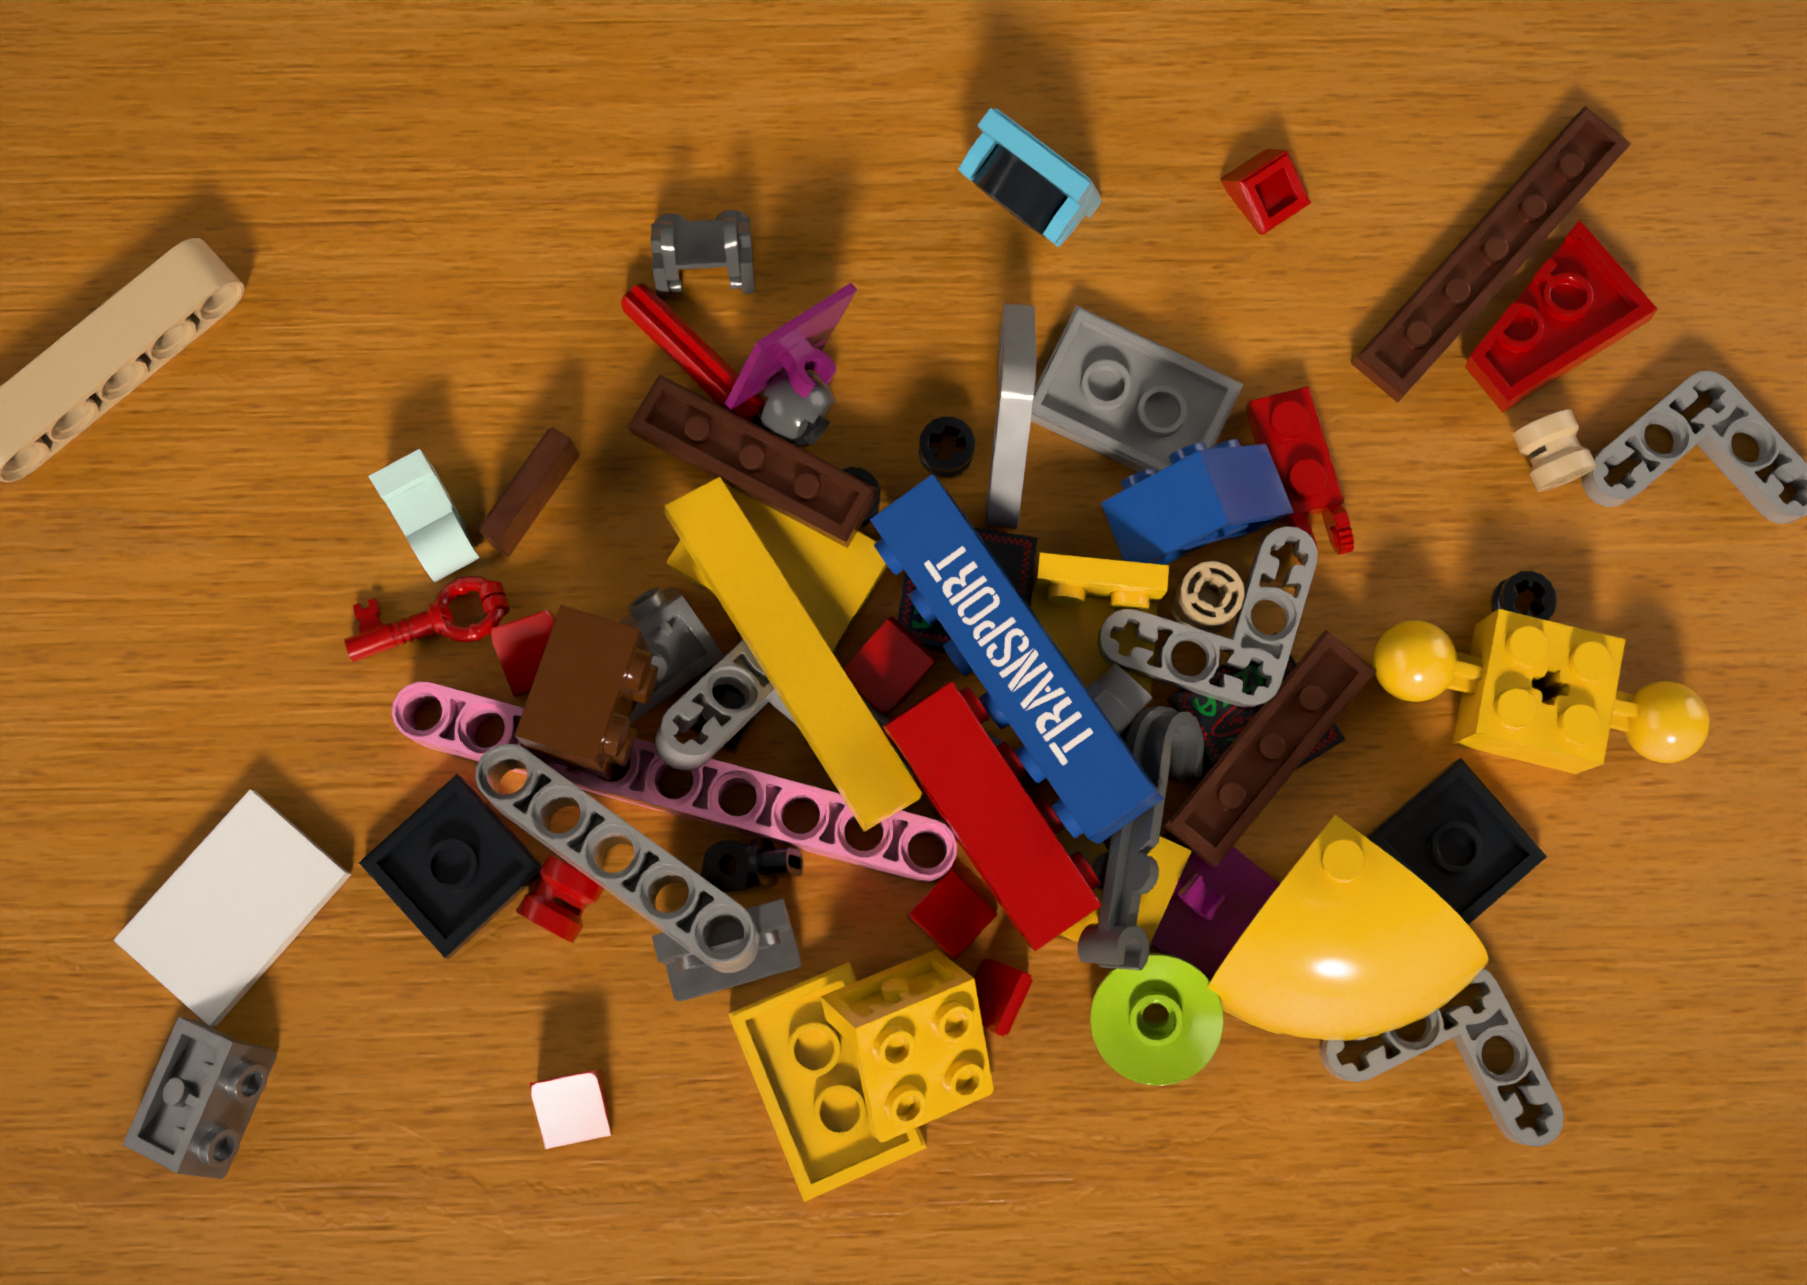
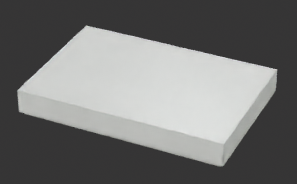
[113,789,351,1026]

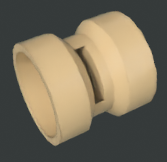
[1512,409,1597,492]
[1171,561,1245,634]

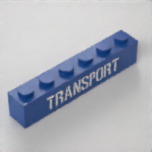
[870,474,1164,844]

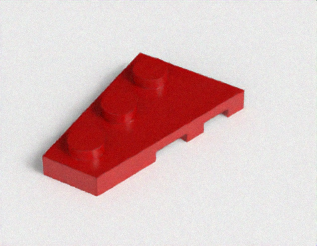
[1465,220,1658,413]

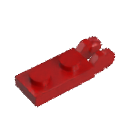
[1246,386,1355,564]

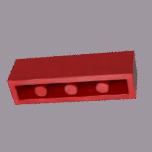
[881,682,1102,951]

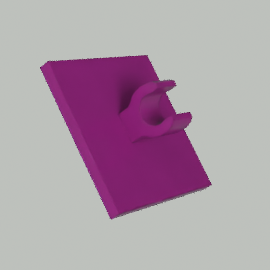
[725,283,857,411]
[1151,831,1280,981]

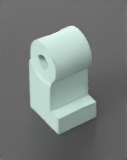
[368,449,480,582]

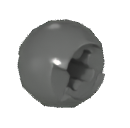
[758,370,836,447]

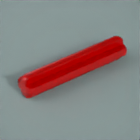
[620,283,765,423]

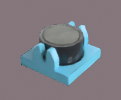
[958,107,1102,247]

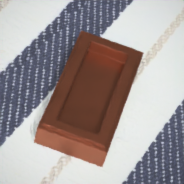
[479,427,580,557]

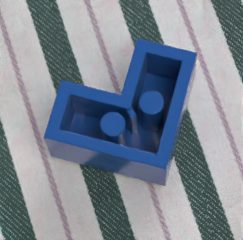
[1101,439,1294,565]

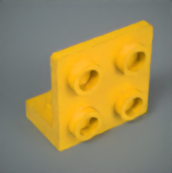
[1030,553,1169,695]
[821,949,994,1142]

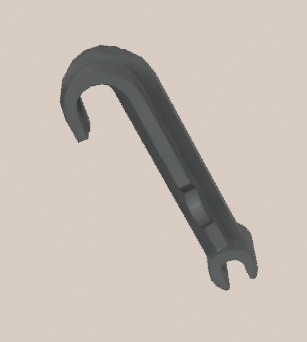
[1078,706,1204,970]

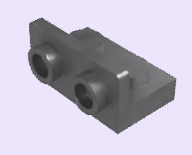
[618,586,725,724]
[652,899,801,1001]
[123,1017,277,1179]

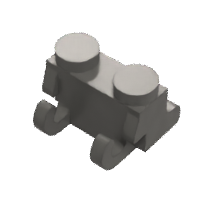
[651,210,755,299]

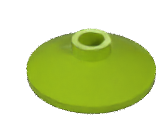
[1090,953,1224,1086]

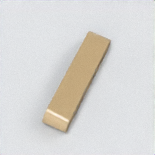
[0,238,245,483]

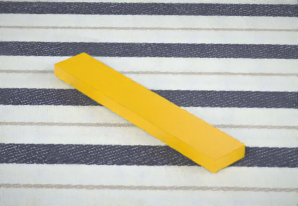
[664,477,922,832]

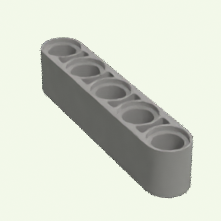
[475,744,760,973]

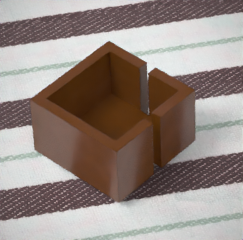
[514,605,658,780]

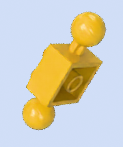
[1373,609,1710,774]

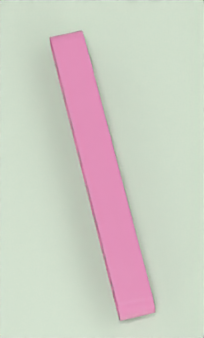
[392,682,957,882]

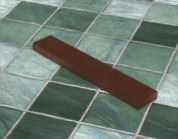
[1351,106,1631,403]

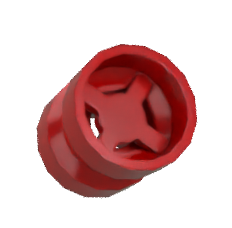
[516,854,604,943]

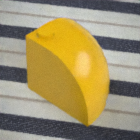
[1207,815,1488,1041]

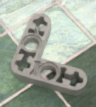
[985,303,1036,529]
[1581,371,1807,524]
[1097,526,1318,708]
[654,640,894,770]
[1320,969,1564,1147]

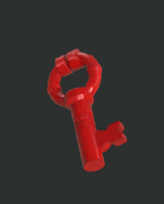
[344,576,510,662]

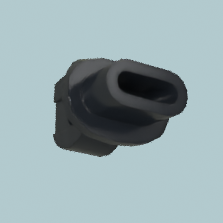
[701,838,804,895]

